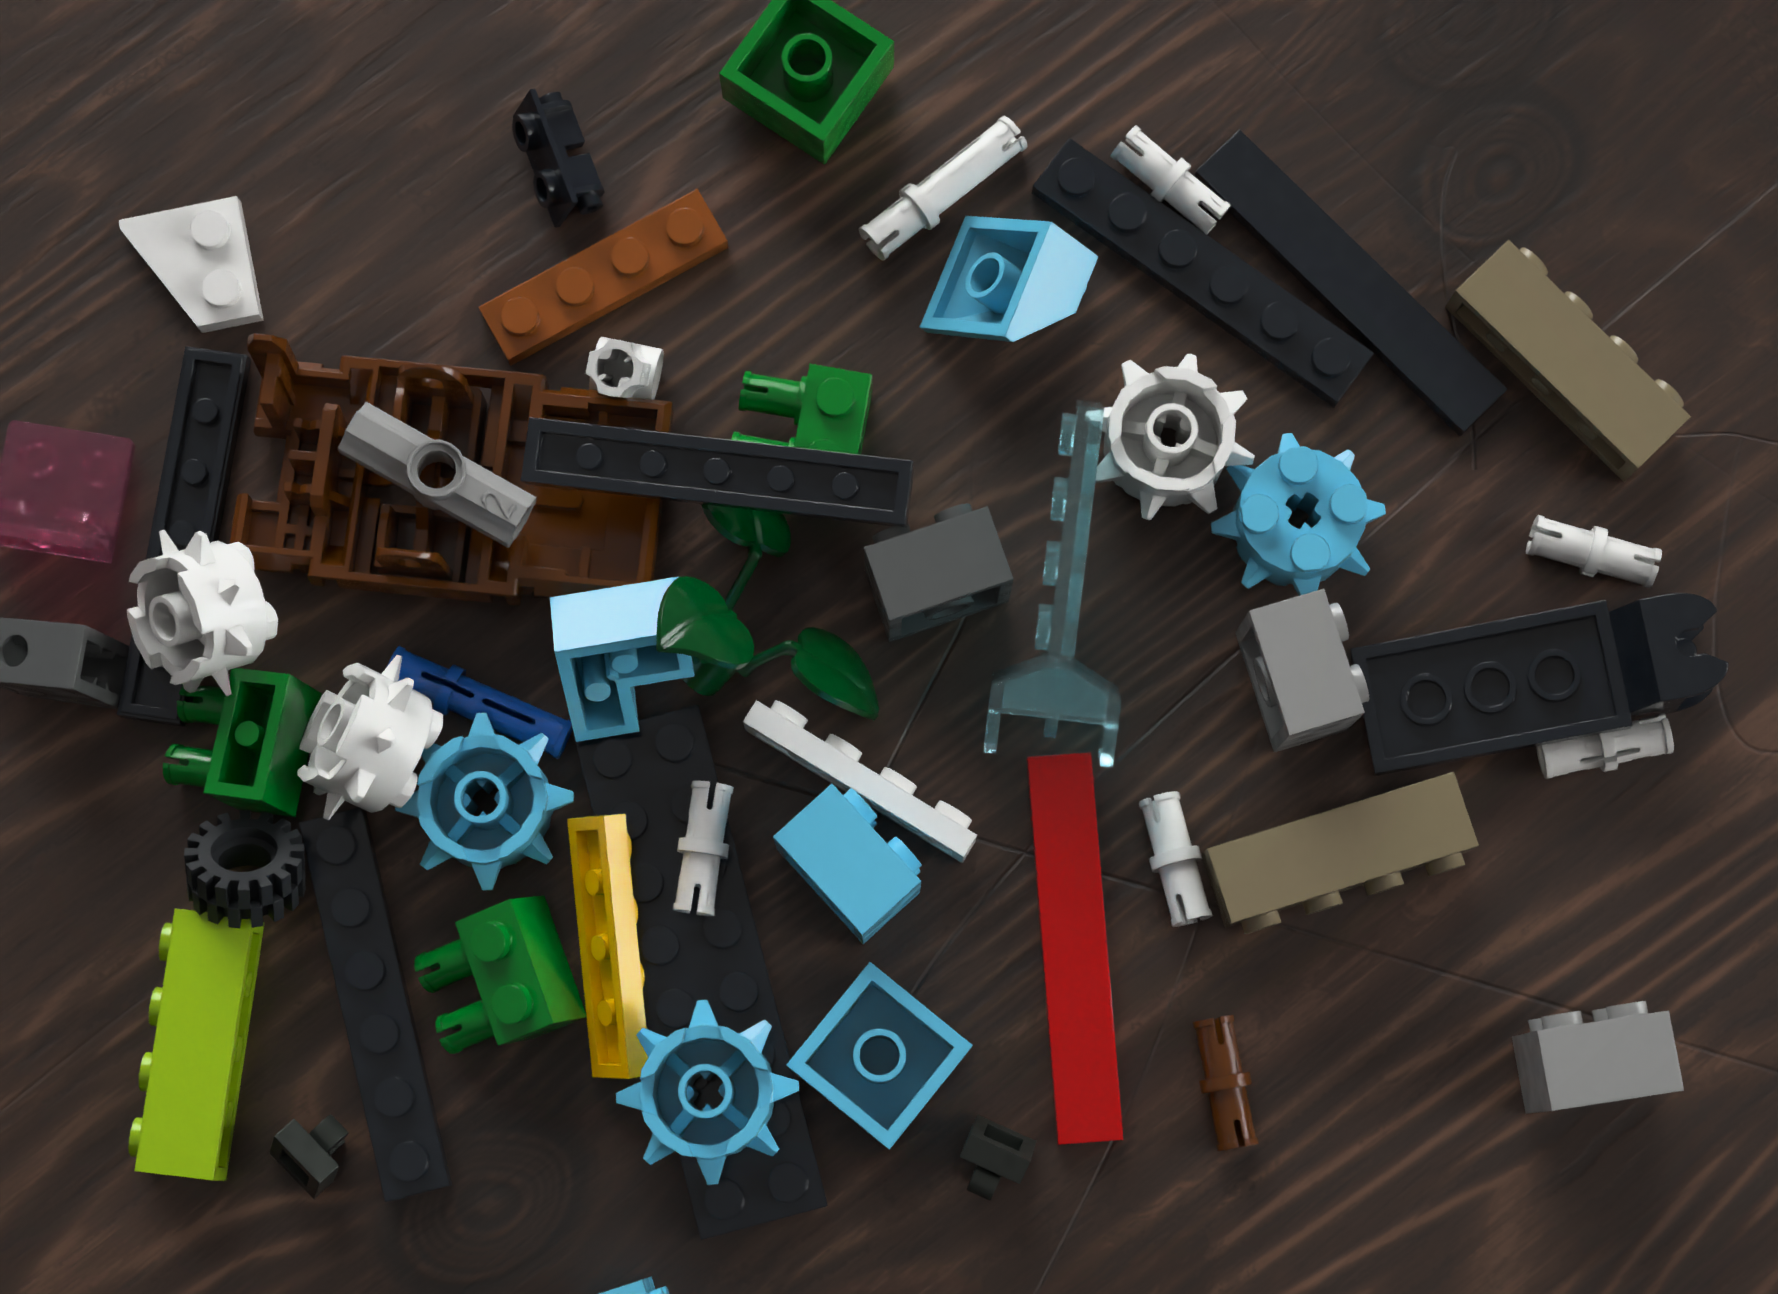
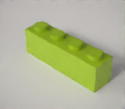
[128,908,264,1181]

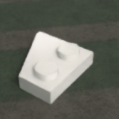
[119,196,264,333]

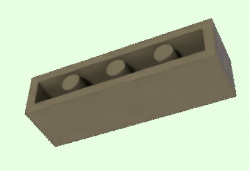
[1445,239,1691,482]
[1201,772,1479,934]

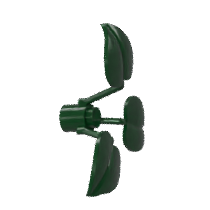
[656,504,879,721]

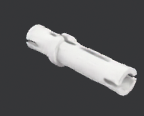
[859,116,1028,260]

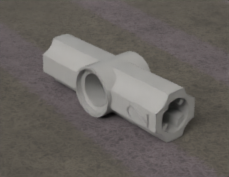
[338,402,537,548]

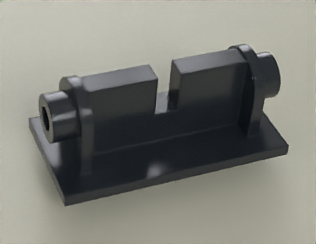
[512,89,605,228]

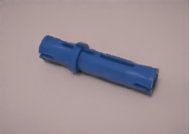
[386,646,573,760]

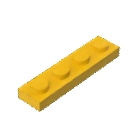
[567,814,648,1079]

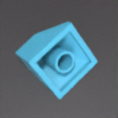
[920,216,1098,342]

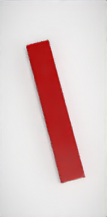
[1026,752,1124,1145]

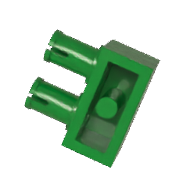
[731,363,873,454]
[162,668,322,817]
[414,896,586,1054]

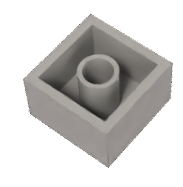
[1235,588,1369,752]
[1512,1001,1684,1114]

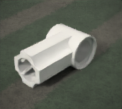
[586,336,664,400]

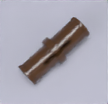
[1193,1015,1259,1151]

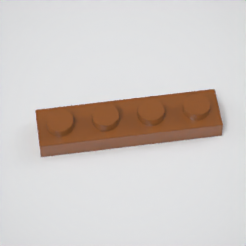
[478,188,729,366]

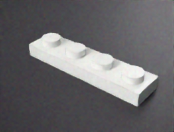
[743,700,977,863]

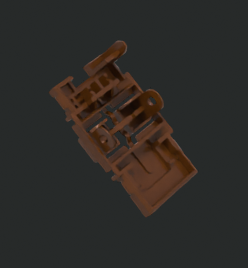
[230,333,674,606]

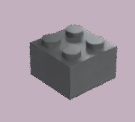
[864,503,1013,642]

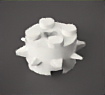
[1084,354,1255,520]
[127,530,278,696]
[297,655,443,820]

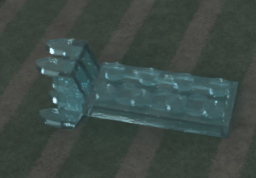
[983,400,1121,768]

